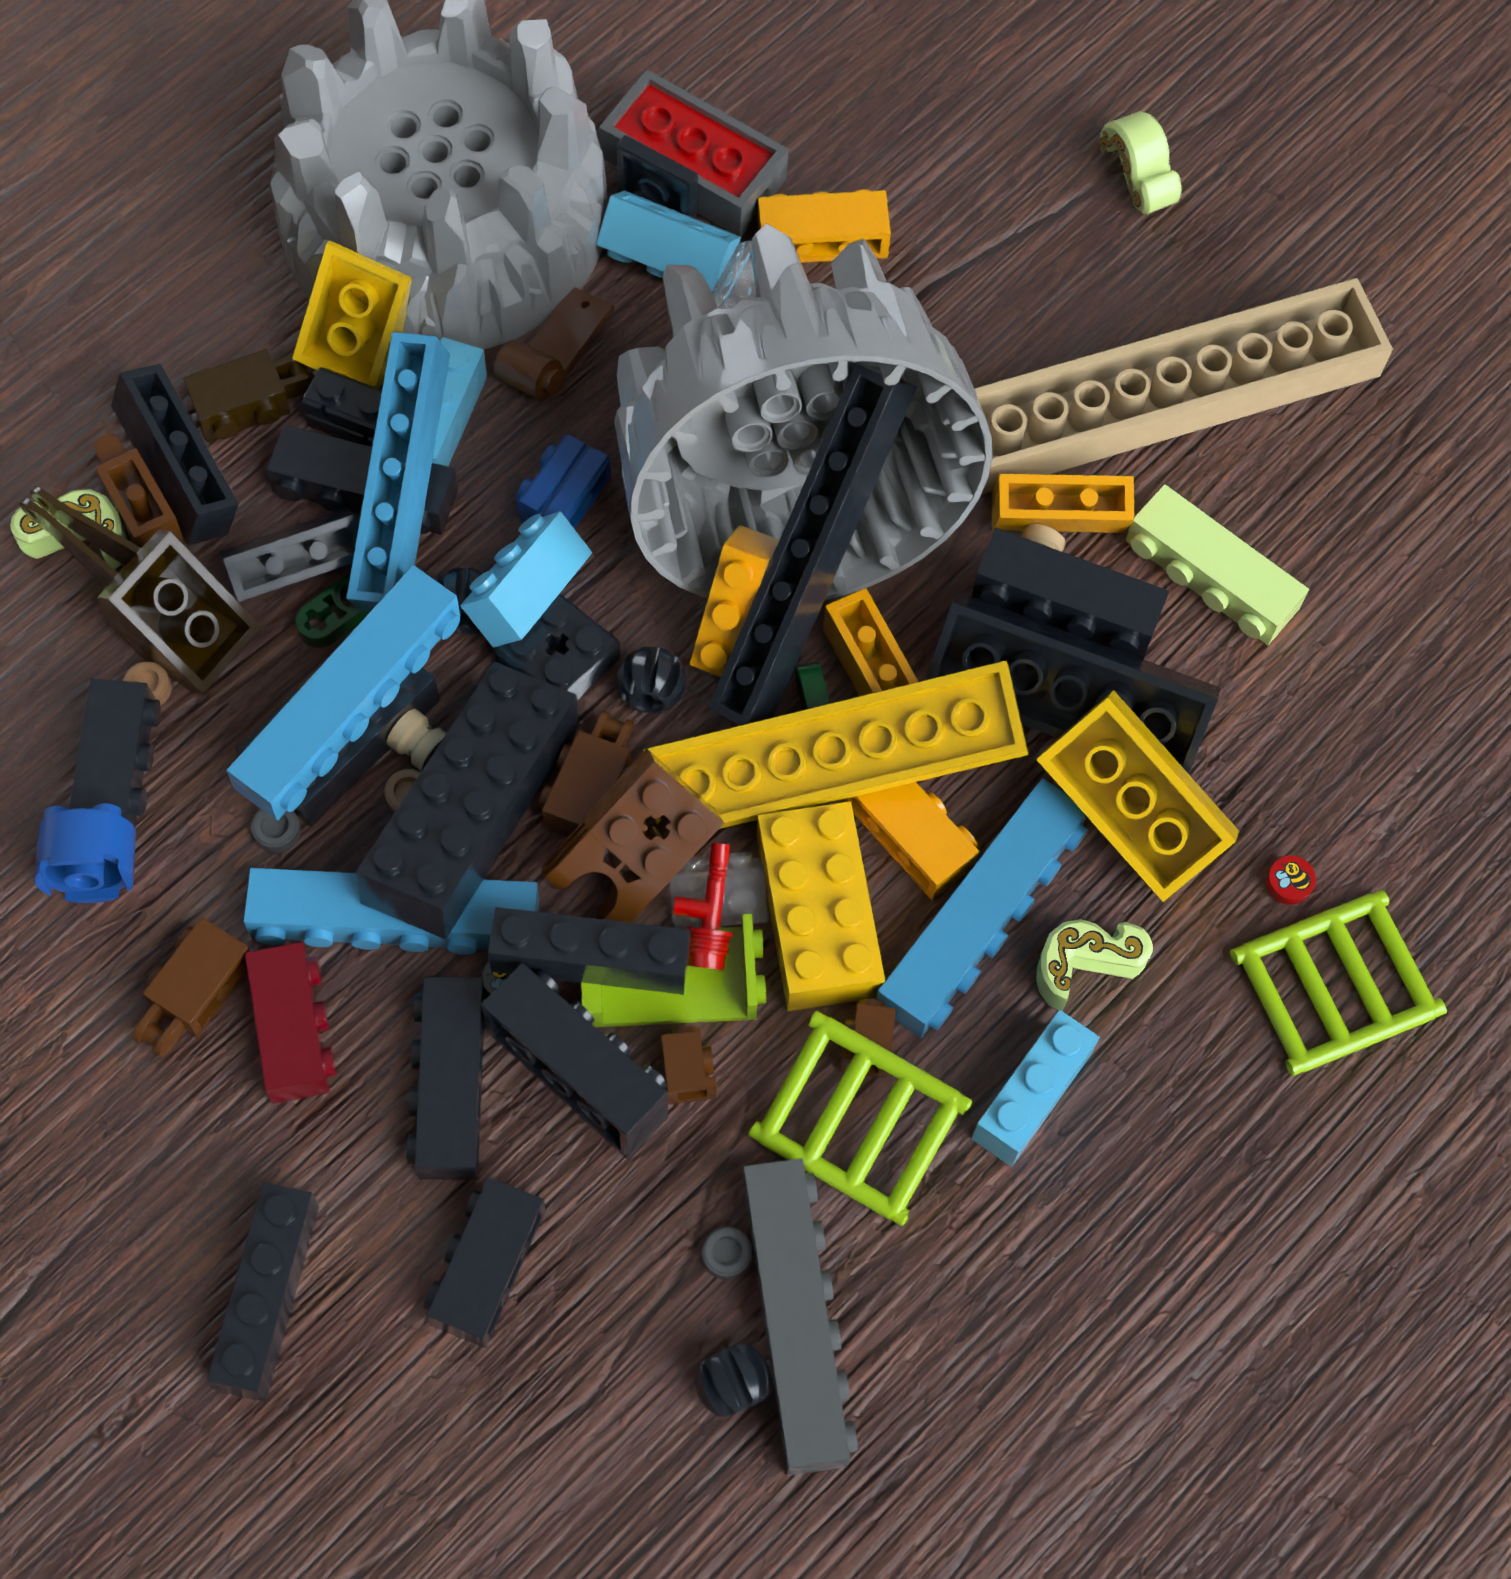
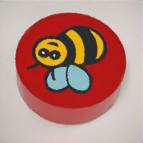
[1266,856,1316,905]

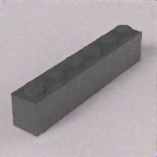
[743,1158,858,1476]

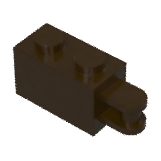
[183,348,315,442]

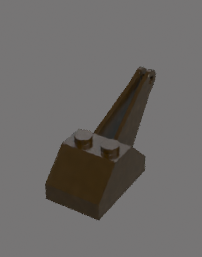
[19,486,262,694]

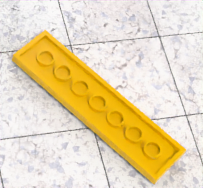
[643,661,1028,829]

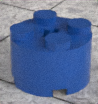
[34,803,136,903]

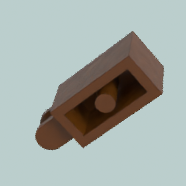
[94,434,185,548]
[538,711,634,837]
[132,917,251,1058]

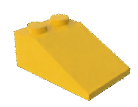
[292,240,412,388]

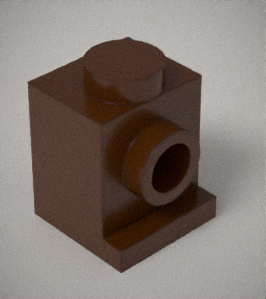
[839,999,896,1077]
[661,1025,717,1105]

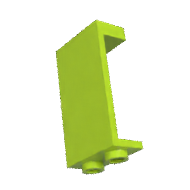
[581,914,766,1027]

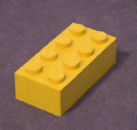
[1036,690,1239,902]
[756,802,885,1011]

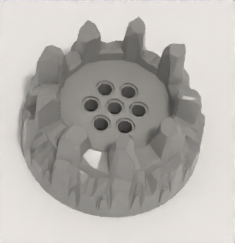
[270,0,608,349]
[614,223,993,600]

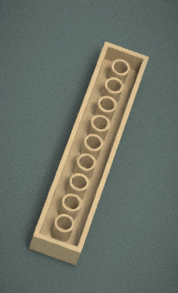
[975,278,1393,494]

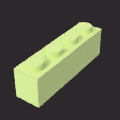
[1125,484,1309,645]

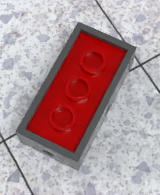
[599,69,789,237]

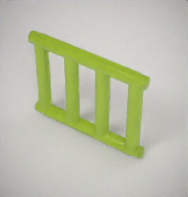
[1230,890,1447,1076]
[748,1011,972,1226]

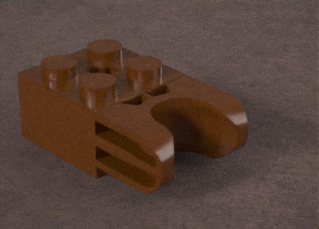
[541,748,724,923]

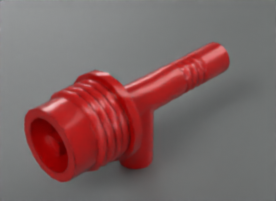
[673,843,734,970]

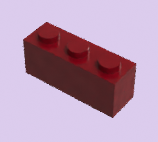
[245,942,337,1104]

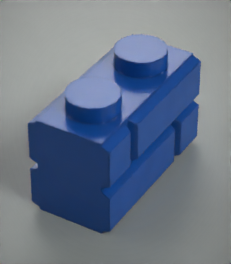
[516,434,612,529]

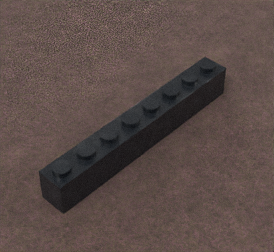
[708,363,918,726]

